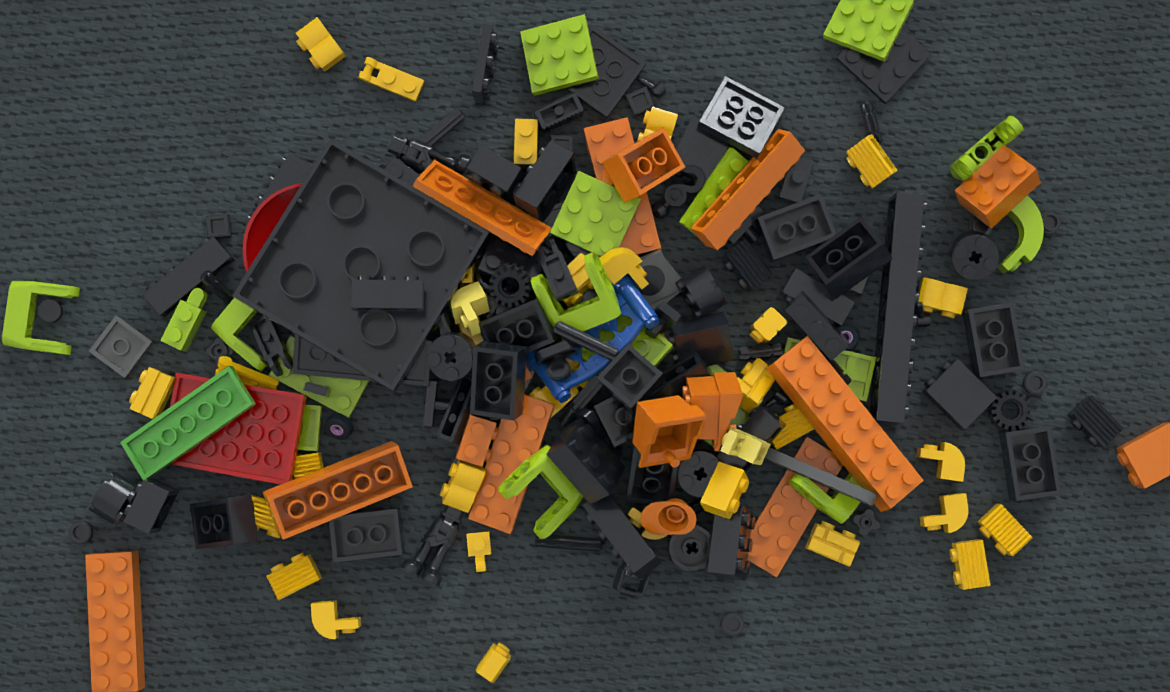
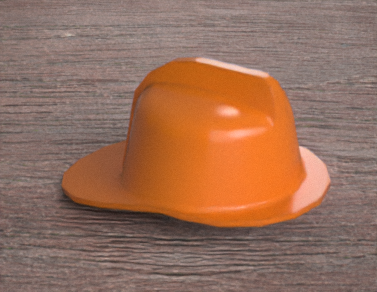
[640,498,697,535]

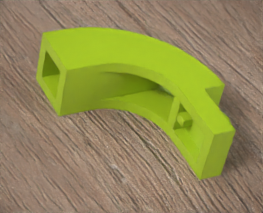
[997,195,1044,273]

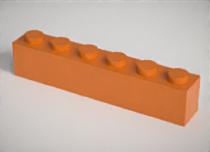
[691,129,805,250]

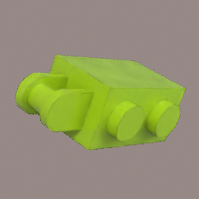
[160,288,208,352]

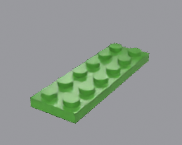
[120,366,256,481]

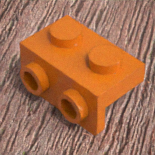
[456,414,499,466]

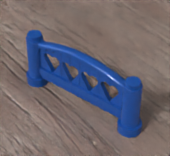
[526,273,659,403]

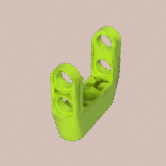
[950,115,1024,181]
[531,252,621,338]
[2,281,80,355]
[211,298,267,372]
[498,445,583,539]
[789,445,860,524]

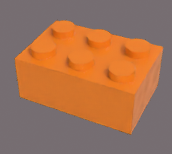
[602,127,685,203]
[955,145,1041,229]

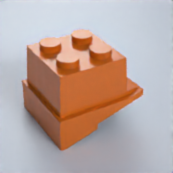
[682,372,743,451]
[633,395,707,468]

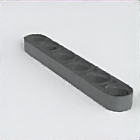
[764,447,877,506]

